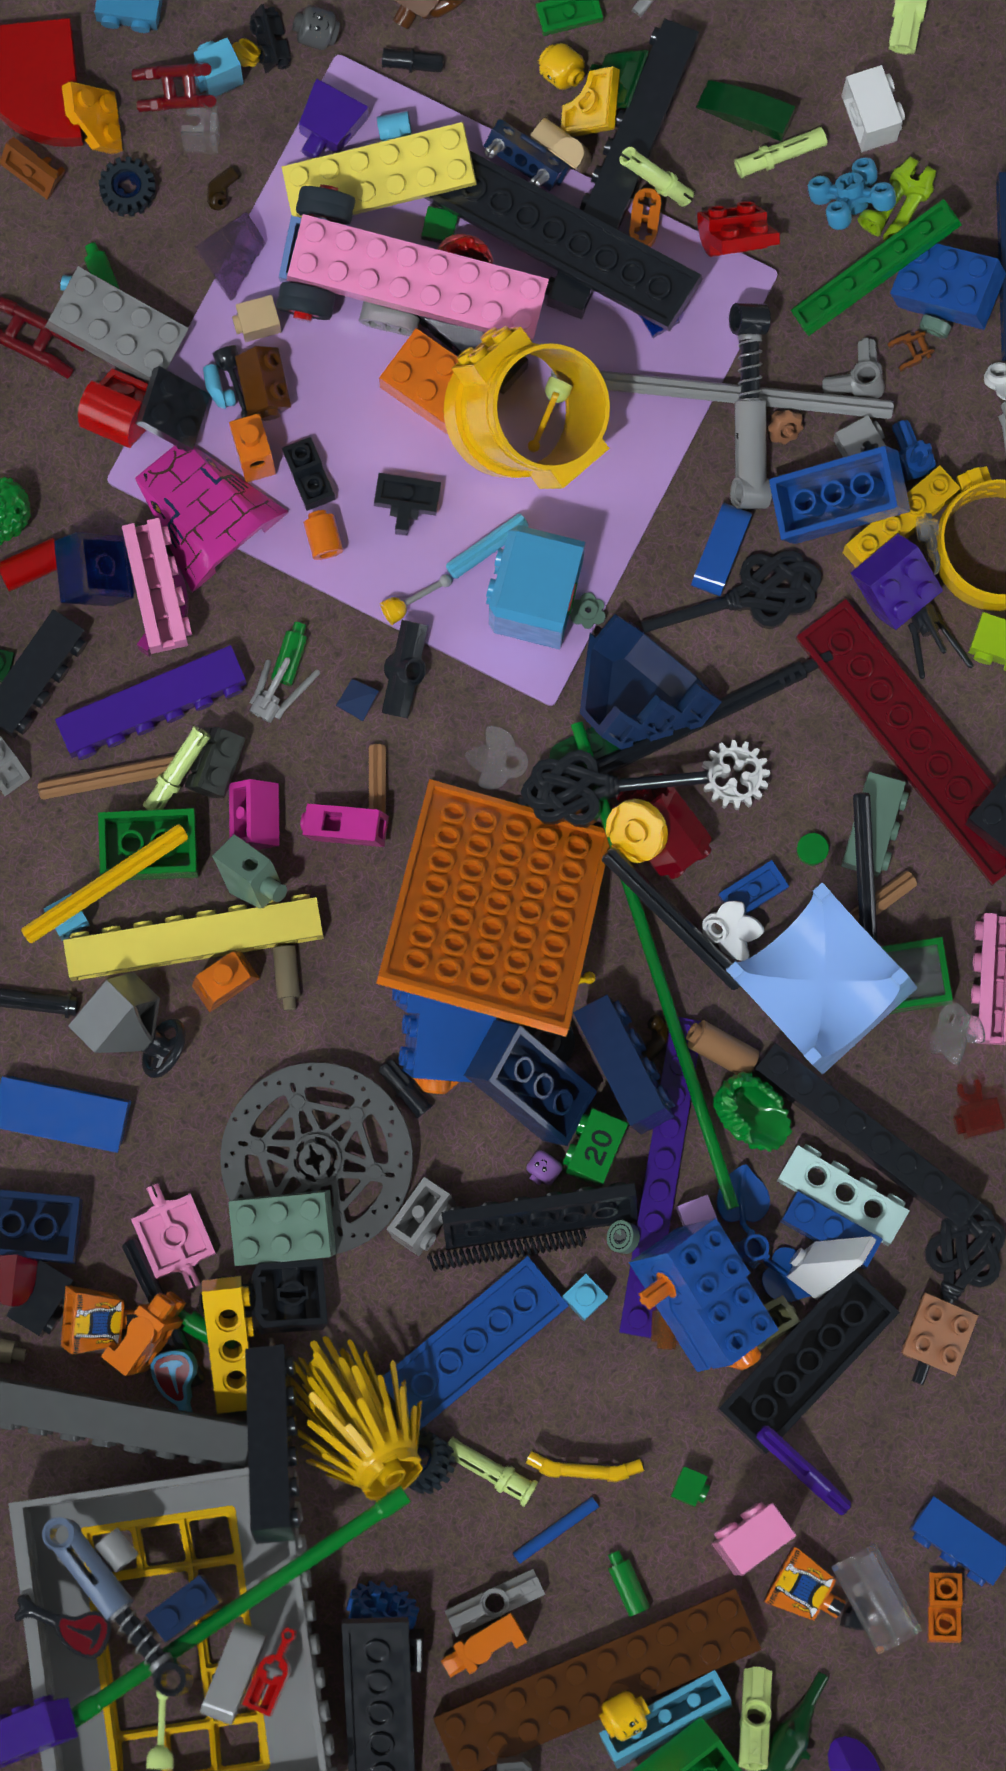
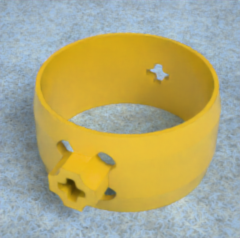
[933,466,1006,611]

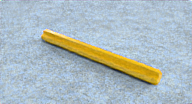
[21,824,188,943]

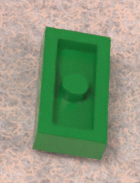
[535,0,603,36]

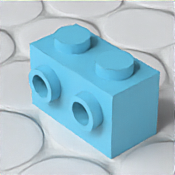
[193,37,243,97]

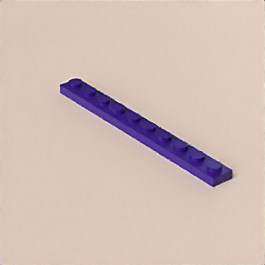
[619,1017,701,1338]

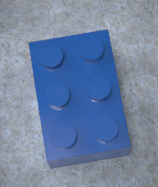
[890,244,1006,330]

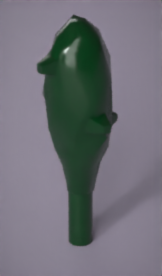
[759,1672,829,1771]

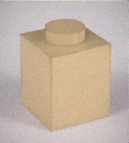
[232,295,281,343]

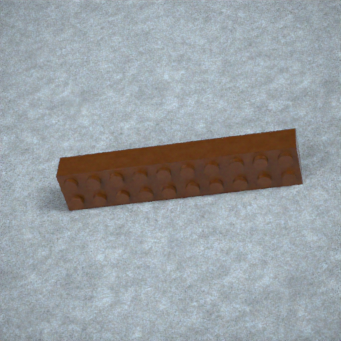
[433,1588,762,1771]

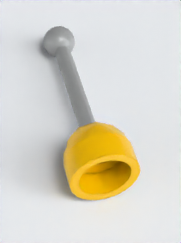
[380,575,452,625]

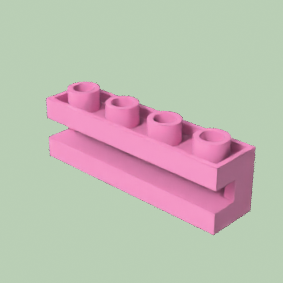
[122,518,192,654]
[969,913,1006,1045]

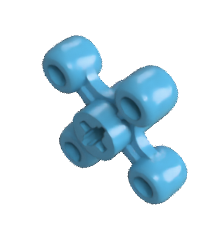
[808,157,896,230]

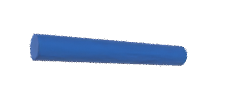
[512,1497,599,1564]

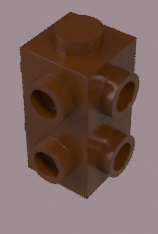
[235,346,291,421]

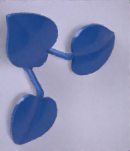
[716,1164,811,1302]

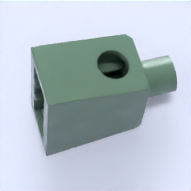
[212,835,287,909]

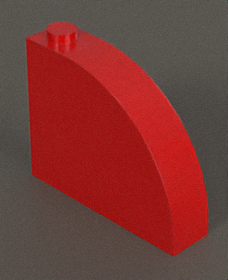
[0,18,83,147]

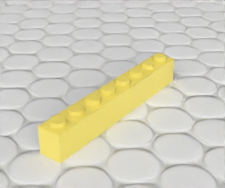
[63,894,324,981]

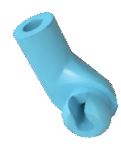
[203,364,236,409]

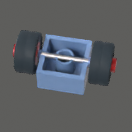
[276,184,355,322]

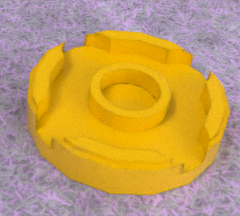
[605,799,668,863]

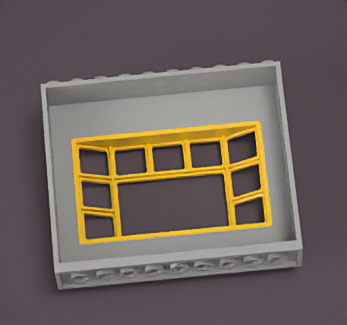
[8,1467,338,1771]

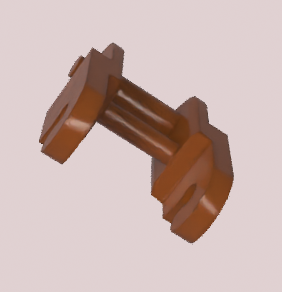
[887,331,935,372]

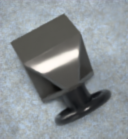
[68,972,186,1078]

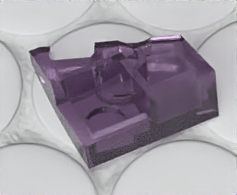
[195,212,265,301]

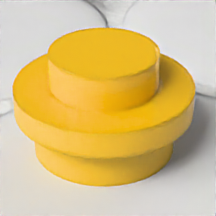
[232,38,261,67]

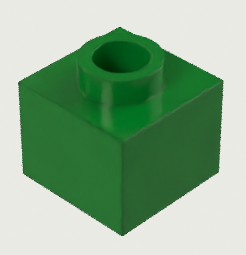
[670,1466,711,1507]

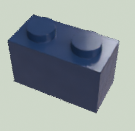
[146,1574,223,1643]

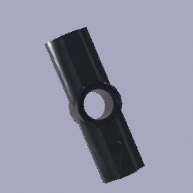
[381,620,428,719]

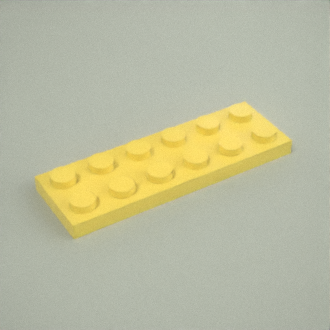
[281,122,477,218]

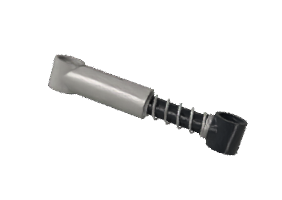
[729,303,772,509]

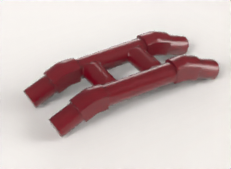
[132,62,216,112]
[0,297,84,379]

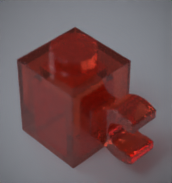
[953,1079,1005,1140]

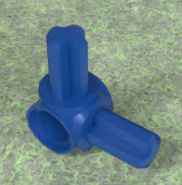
[892,420,936,482]

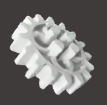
[702,740,770,810]

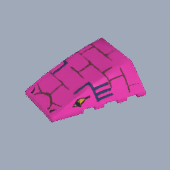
[135,445,288,593]

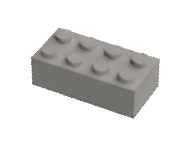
[45,266,189,384]

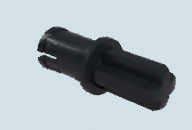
[382,47,444,73]
[379,1059,433,1119]

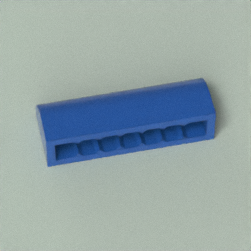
[0,1075,131,1153]

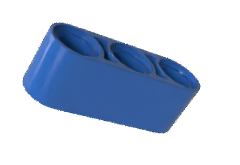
[691,502,753,597]

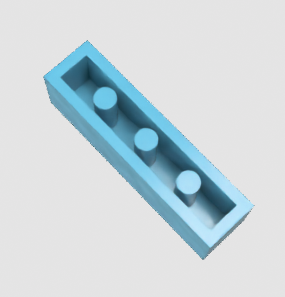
[599,1670,732,1769]

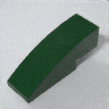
[696,80,795,141]

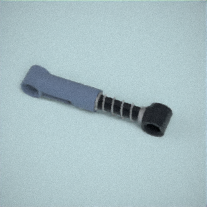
[42,1517,193,1697]

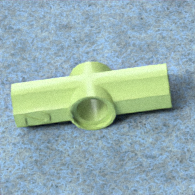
[889,0,927,54]
[739,1666,772,1771]

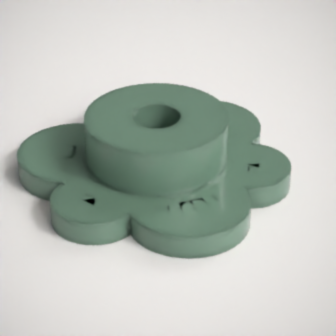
[570,593,605,629]

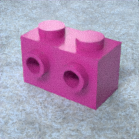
[229,779,280,850]

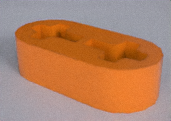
[629,188,661,247]

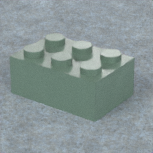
[228,1190,336,1266]

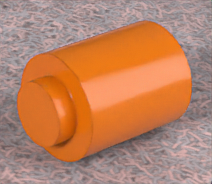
[303,510,344,560]

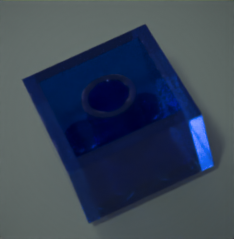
[54,532,134,606]

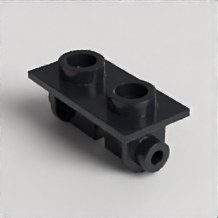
[249,4,292,74]

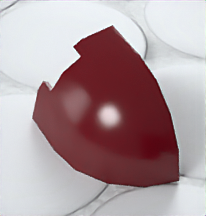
[0,1255,38,1306]

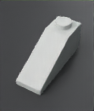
[787,1236,876,1300]

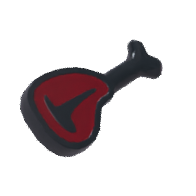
[14,1594,112,1659]

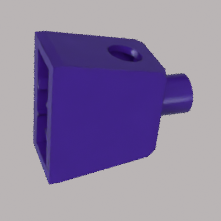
[299,79,369,159]

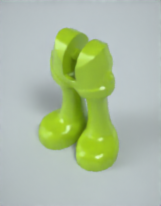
[857,156,936,241]

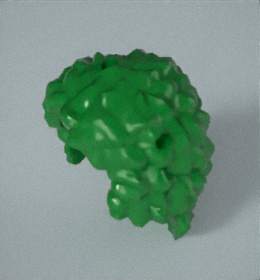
[0,477,31,546]
[713,1071,792,1152]

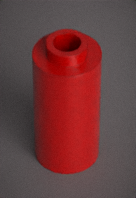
[0,537,70,592]

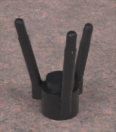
[908,604,973,679]

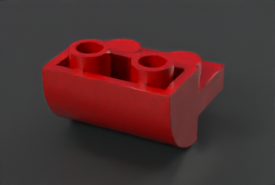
[697,201,780,257]
[78,369,148,448]

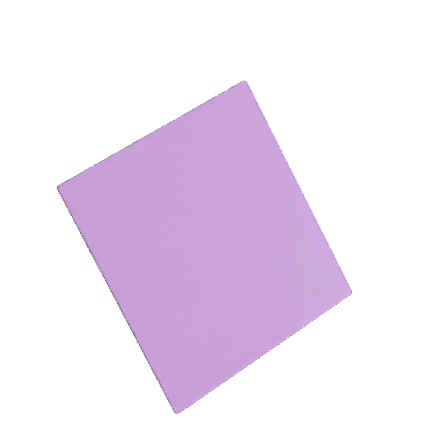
[107,55,777,706]

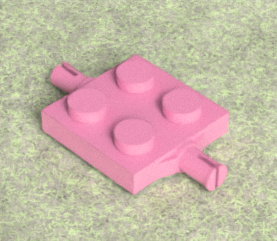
[131,1183,216,1290]

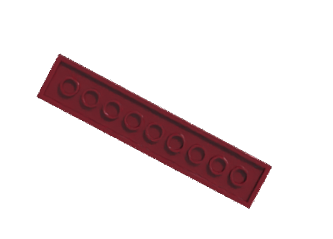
[796,599,1006,886]

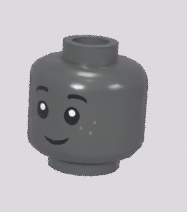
[292,5,340,50]

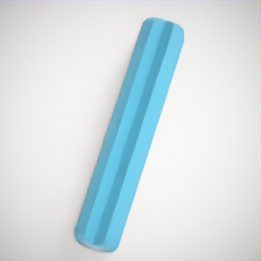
[446,514,529,579]

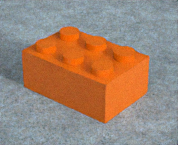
[379,328,459,436]

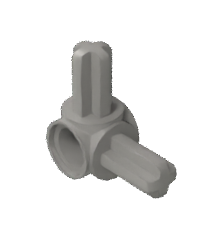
[822,338,885,399]

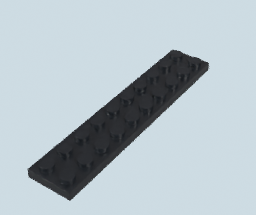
[424,151,703,332]

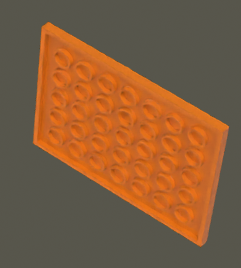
[376,779,609,1037]

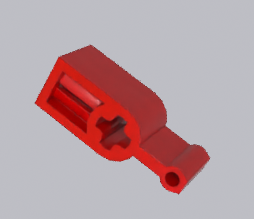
[242,1627,297,1717]

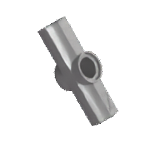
[445,1569,545,1637]

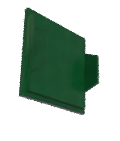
[585,50,649,109]

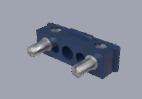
[484,119,570,191]

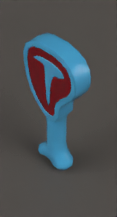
[151,1349,198,1412]

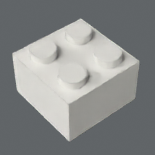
[842,65,905,152]

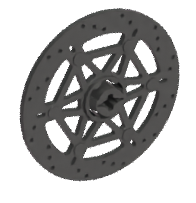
[220,1062,413,1254]

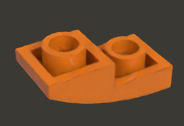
[928,1573,963,1643]

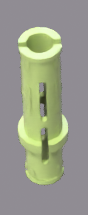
[734,127,828,178]
[620,147,694,207]
[143,725,211,810]

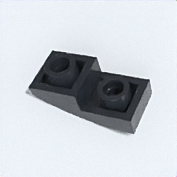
[282,437,336,511]

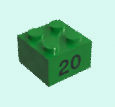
[563,1108,628,1188]

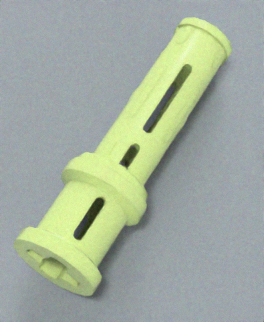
[448,1436,539,1507]

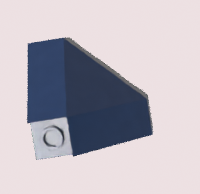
[580,614,722,750]

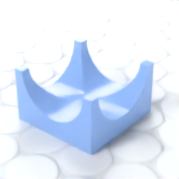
[726,883,918,1075]

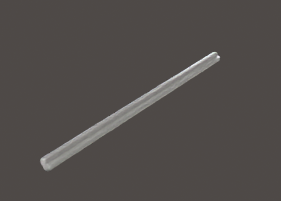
[551,370,894,419]

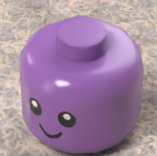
[526,1150,563,1186]

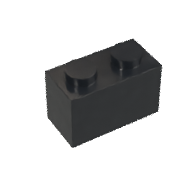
[6,1260,76,1338]

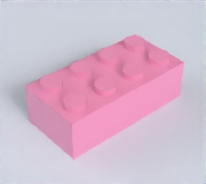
[712,1502,796,1576]

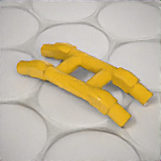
[525,1451,644,1482]

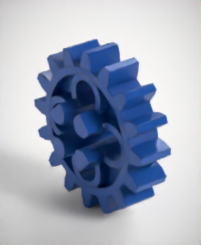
[346,1581,419,1630]

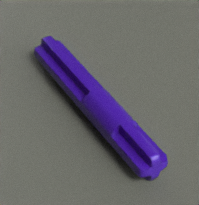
[757,1426,851,1515]

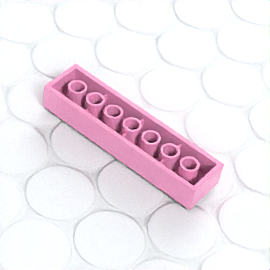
[287,214,549,342]

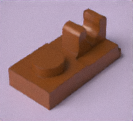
[0,137,65,200]

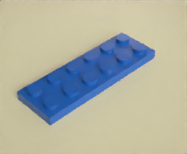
[383,1256,569,1430]

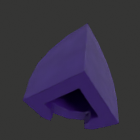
[828,1736,881,1771]

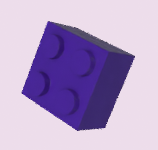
[850,533,943,630]

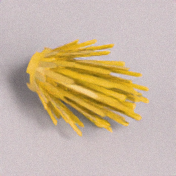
[290,1336,423,1501]

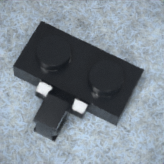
[374,473,441,536]

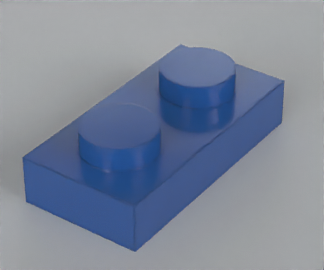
[718,860,789,915]

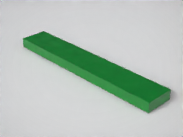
[791,199,962,336]

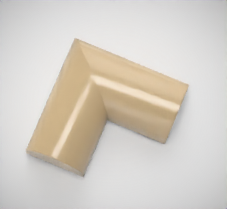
[531,118,591,174]

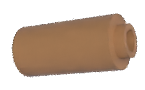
[686,1020,759,1075]

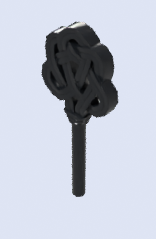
[641,551,821,633]
[521,750,709,828]
[911,1204,1006,1385]

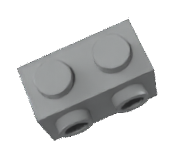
[386,1177,456,1256]

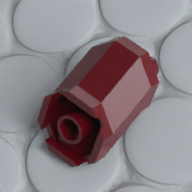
[611,773,712,879]

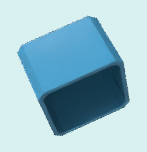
[486,525,586,650]

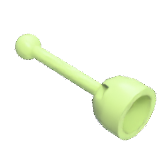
[146,1691,174,1770]

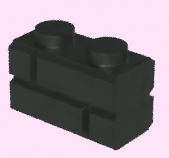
[184,727,246,798]

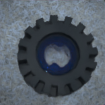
[99,156,156,217]
[408,1430,456,1494]

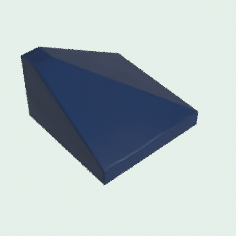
[336,679,379,721]

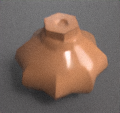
[768,410,804,445]

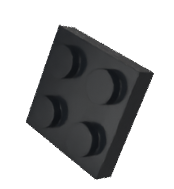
[135,366,210,452]

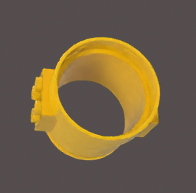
[444,326,610,489]

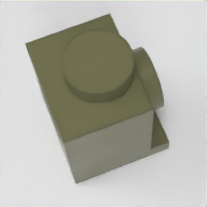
[757,1295,801,1350]

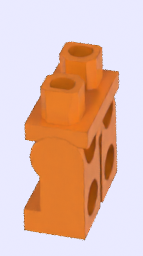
[101,1291,186,1376]
[441,1612,528,1678]

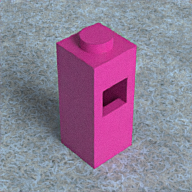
[300,804,389,847]

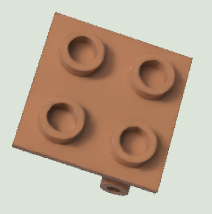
[901,1292,978,1376]

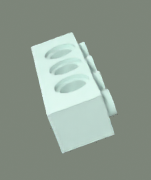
[777,1144,909,1246]

